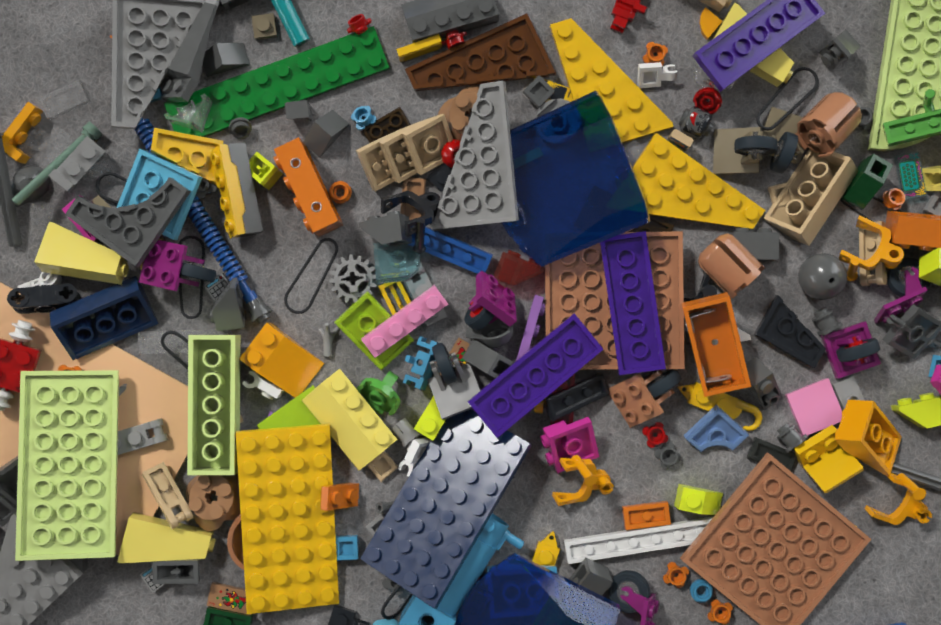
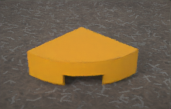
[699,7,723,40]

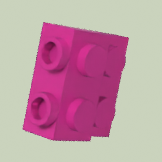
[540,417,599,473]

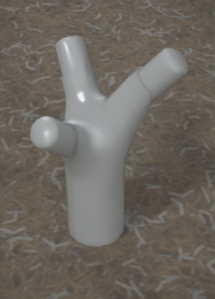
[318,323,340,357]

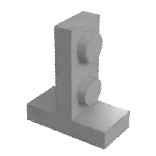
[48,136,106,193]

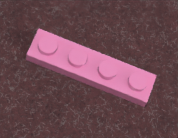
[361,285,448,358]

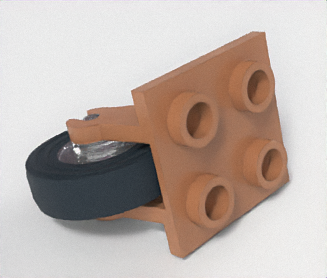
[608,369,682,428]

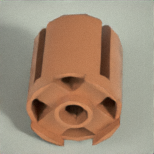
[795,92,862,157]
[698,233,765,299]

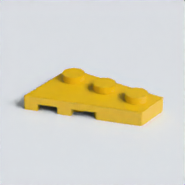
[150,128,224,185]

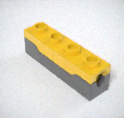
[211,142,263,238]

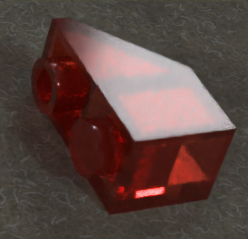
[494,250,545,286]

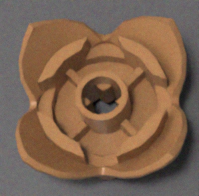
[438,85,480,141]
[186,473,241,531]

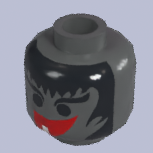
[678,106,714,140]

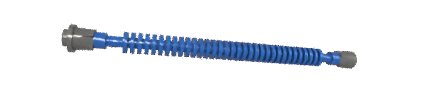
[134,117,272,324]

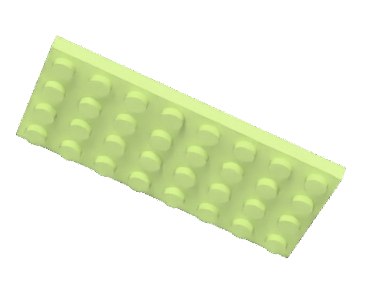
[15,370,119,561]

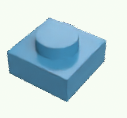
[336,535,359,560]

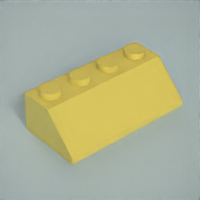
[302,369,398,471]

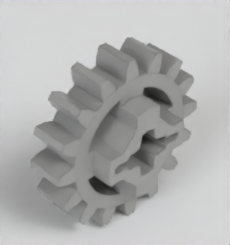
[329,254,379,303]

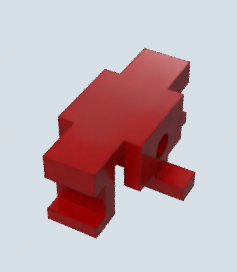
[610,0,647,33]

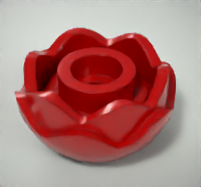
[693,87,722,114]
[441,139,460,168]

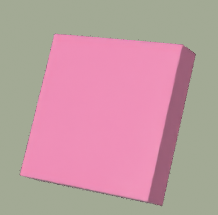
[785,378,842,436]

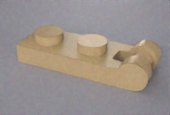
[859,221,887,286]
[142,462,194,529]

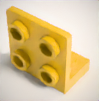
[794,425,864,493]

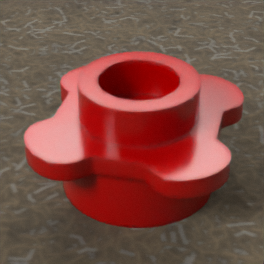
[347,14,372,34]
[442,30,467,49]
[642,422,668,448]

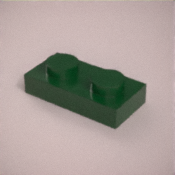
[203,606,253,625]

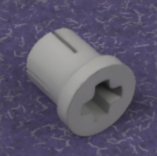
[392,418,421,448]

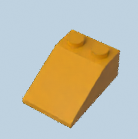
[239,322,325,397]
[835,400,902,476]

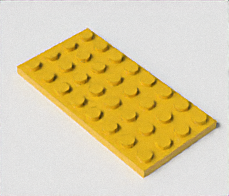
[236,424,339,614]

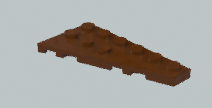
[405,13,556,91]

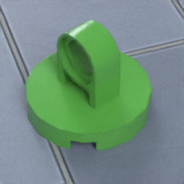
[357,371,401,415]

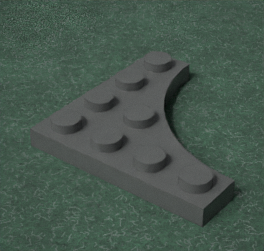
[65,177,191,267]

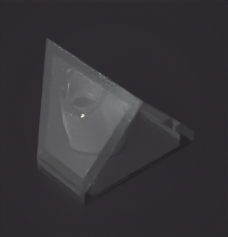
[164,94,212,133]

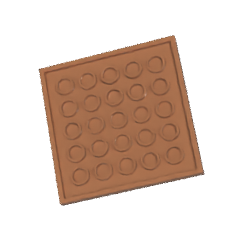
[545,231,685,370]
[680,453,871,625]

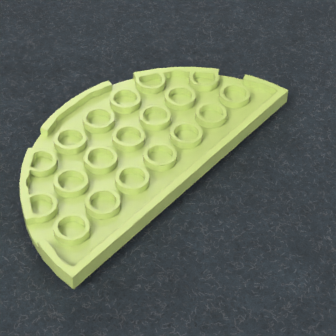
[868,0,941,151]

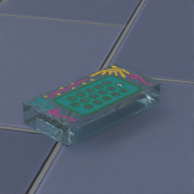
[894,152,927,200]

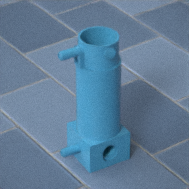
[399,513,524,625]

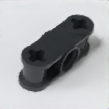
[7,283,81,314]

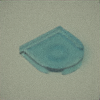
[373,243,420,284]

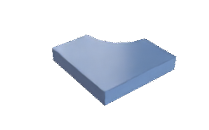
[684,405,749,452]

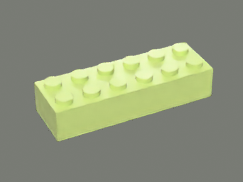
[187,335,241,475]

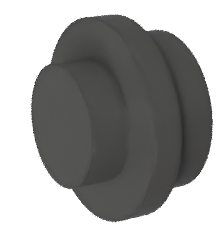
[229,117,252,139]

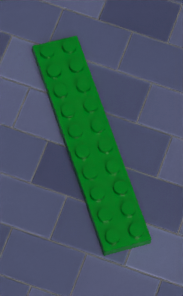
[164,26,390,137]

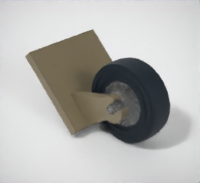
[763,107,804,174]
[713,127,778,175]

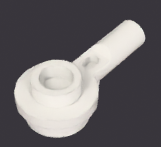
[17,272,62,288]

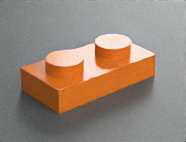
[321,483,359,511]
[622,501,671,530]

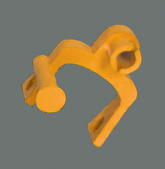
[839,215,904,281]
[552,455,614,506]
[865,473,932,525]

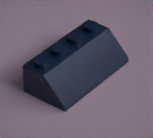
[50,276,159,360]

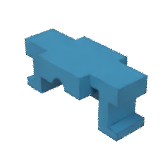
[403,336,439,390]

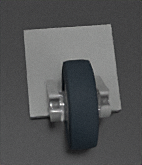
[428,343,480,420]

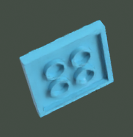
[116,149,203,240]

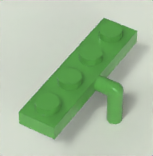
[883,89,941,147]

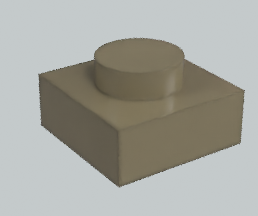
[251,13,278,40]

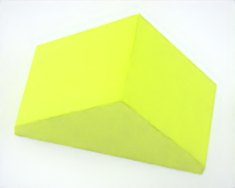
[249,151,283,190]

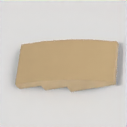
[356,114,456,192]

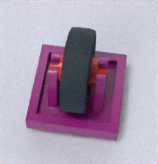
[465,270,517,331]
[821,321,881,379]

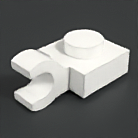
[637,62,678,88]
[242,371,284,400]
[398,437,430,477]

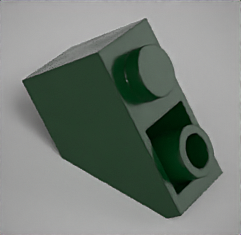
[842,154,893,210]

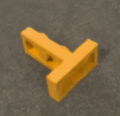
[1,102,43,164]

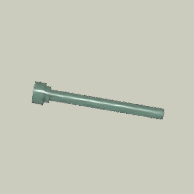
[12,122,102,206]

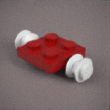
[0,320,42,411]

